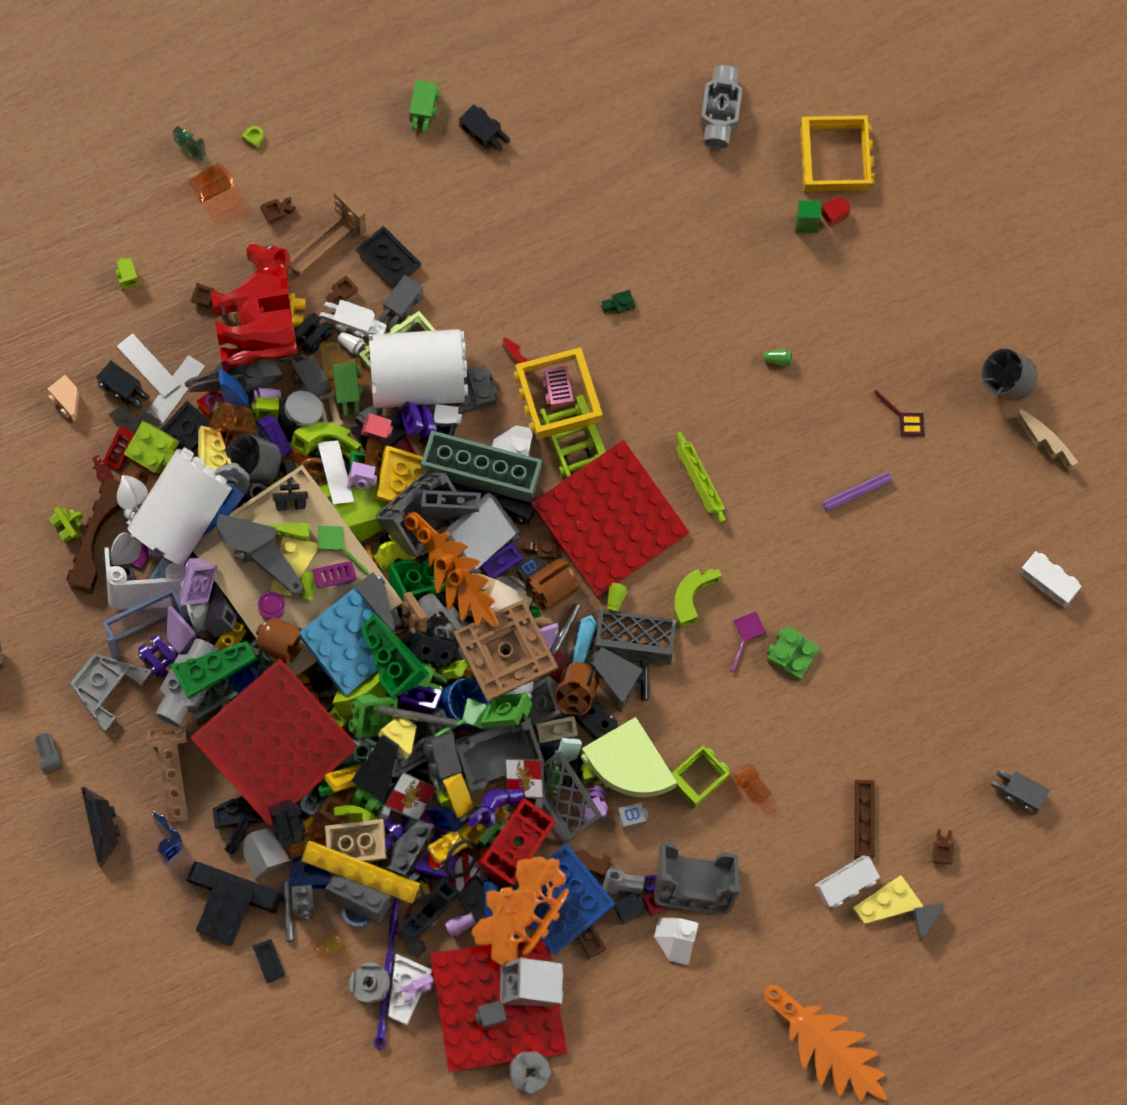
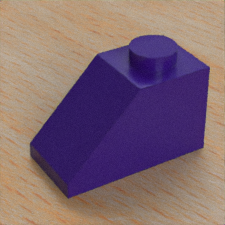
[399,685,443,714]

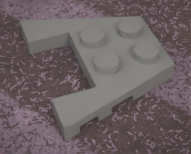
[70,653,152,732]

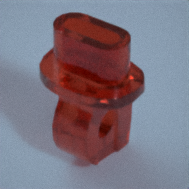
[92,455,113,483]

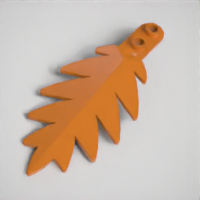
[404,512,499,627]
[764,985,887,1102]

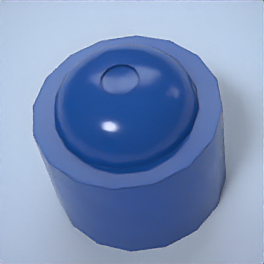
[437,678,490,732]

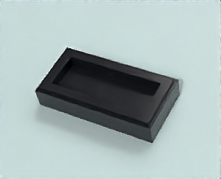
[253,939,286,984]

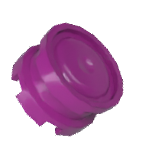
[258,591,285,620]

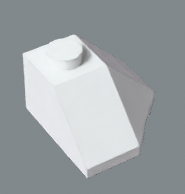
[492,425,534,456]
[654,918,698,966]

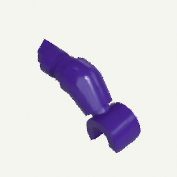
[469,788,524,829]

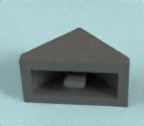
[912,903,945,941]

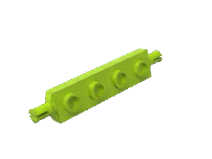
[675,432,727,524]

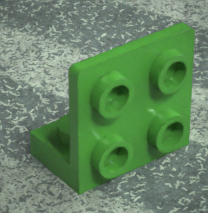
[479,822,523,849]

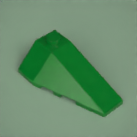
[388,560,446,608]
[361,614,429,698]

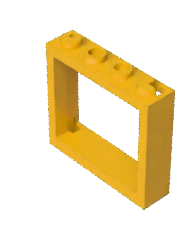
[800,116,874,192]
[513,347,603,439]

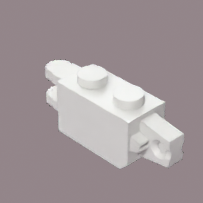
[319,300,387,338]

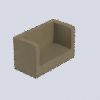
[533,716,578,743]

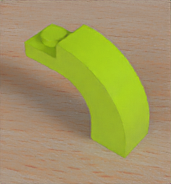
[290,422,361,459]
[674,569,722,629]
[333,670,388,717]

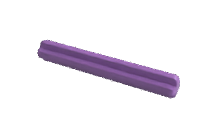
[822,472,892,511]

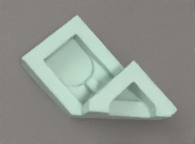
[553,738,582,766]

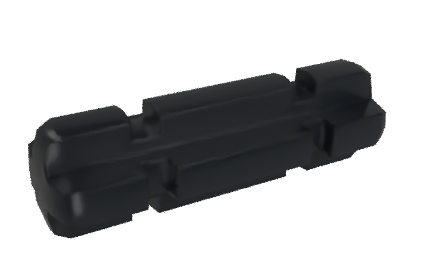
[224,818,251,854]

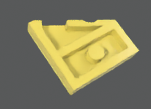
[378,717,417,759]

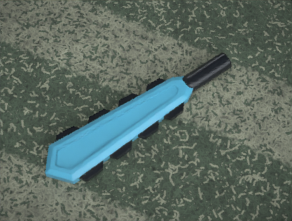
[568,615,598,667]

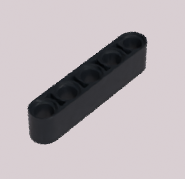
[186,861,284,913]

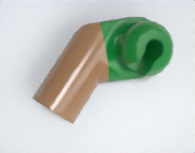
[529,606,553,627]

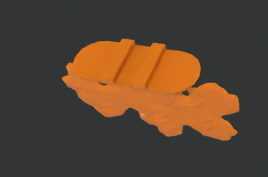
[472,856,569,966]

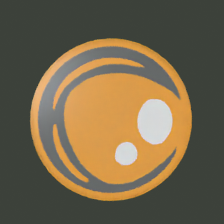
[495,806,511,825]

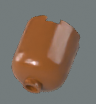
[256,618,302,665]

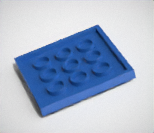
[512,843,617,956]

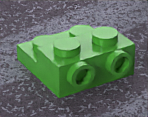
[766,626,820,681]
[480,693,533,728]
[349,695,398,738]

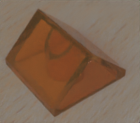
[187,162,233,203]

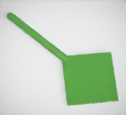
[318,525,369,575]
[435,698,488,737]

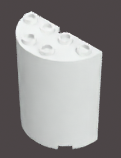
[369,329,468,408]
[127,448,232,566]

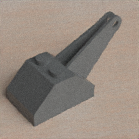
[184,360,283,396]
[216,514,303,595]

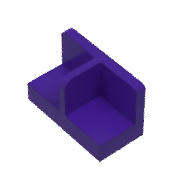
[481,543,523,579]

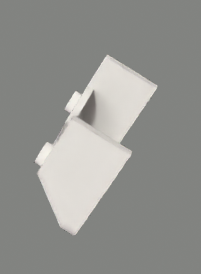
[105,548,185,611]

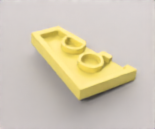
[198,426,234,482]
[271,536,319,597]
[853,875,923,925]

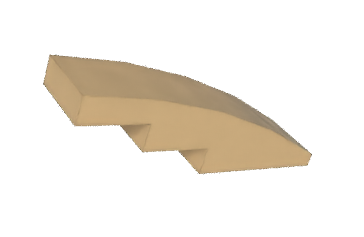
[1016,409,1079,472]

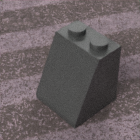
[590,647,642,712]

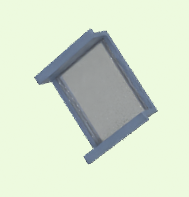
[102,588,191,660]

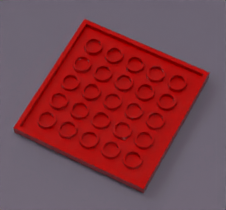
[530,439,690,598]
[190,659,357,826]
[430,938,567,1072]

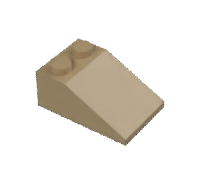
[467,573,532,618]
[325,819,386,863]

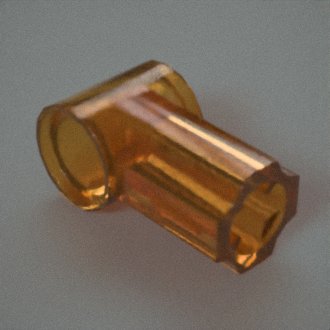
[734,763,771,804]
[286,827,326,859]

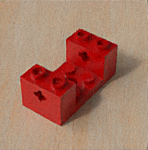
[474,798,556,888]

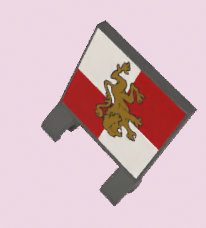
[505,758,547,812]
[377,771,437,832]

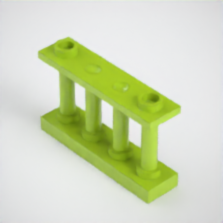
[538,395,606,479]

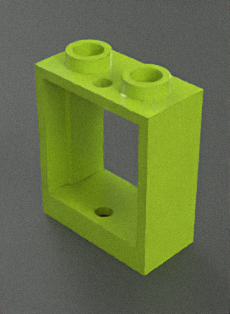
[672,745,730,808]

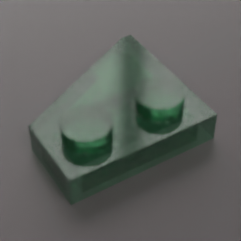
[173,126,206,161]

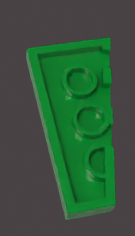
[170,641,258,699]

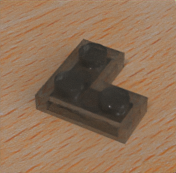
[109,404,162,441]

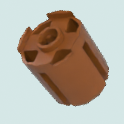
[524,559,580,612]
[554,662,599,716]

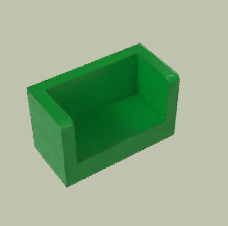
[795,200,821,233]

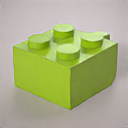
[124,421,180,475]

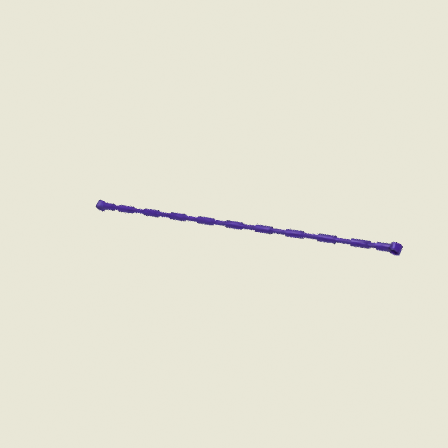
[374,769,415,1049]

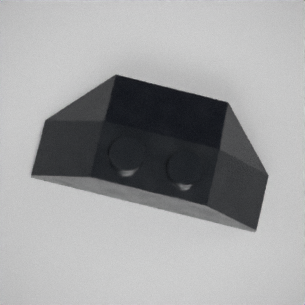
[81,787,121,867]

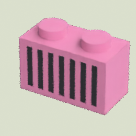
[541,366,574,411]

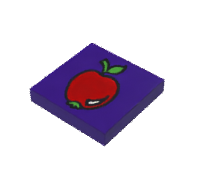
[414,836,458,881]

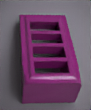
[312,561,357,588]

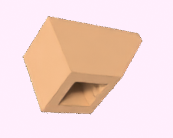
[47,375,79,422]

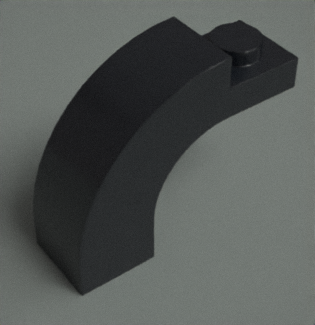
[396,879,459,943]

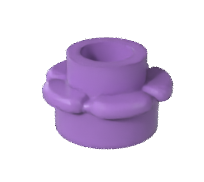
[588,786,607,801]

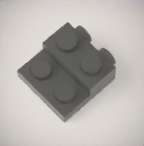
[456,365,498,414]

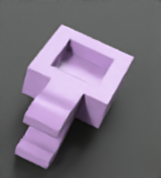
[399,974,434,1002]

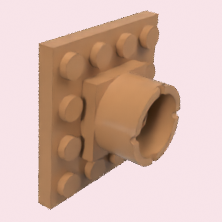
[453,599,558,702]

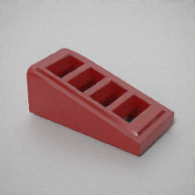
[103,427,135,471]

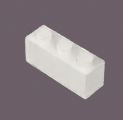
[1019,551,1081,608]
[814,855,880,908]

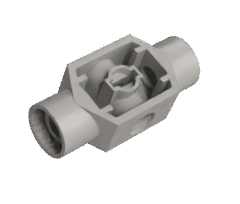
[700,65,743,150]
[417,593,471,669]
[155,639,219,727]

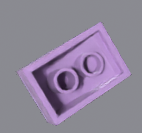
[179,558,218,605]

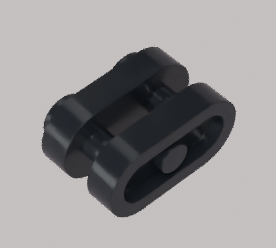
[295,313,332,355]
[295,783,328,823]

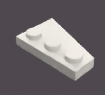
[389,954,432,1025]

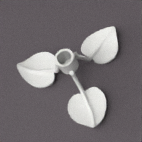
[111,475,148,565]

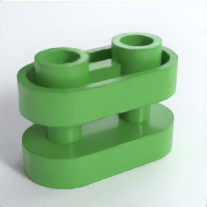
[351,787,385,817]

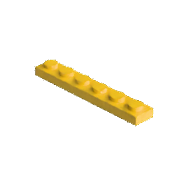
[302,841,420,904]

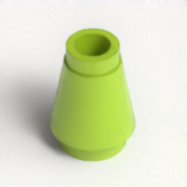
[301,571,317,600]
[607,583,627,612]

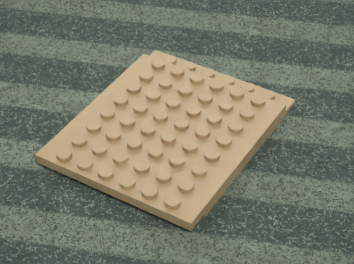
[193,465,402,676]

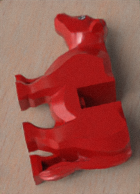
[211,243,298,371]

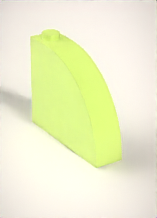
[581,717,677,797]

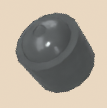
[981,348,1038,401]
[226,434,281,486]

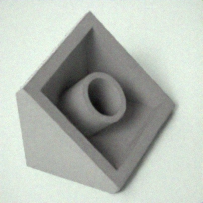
[238,826,290,880]

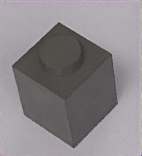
[475,1001,507,1030]

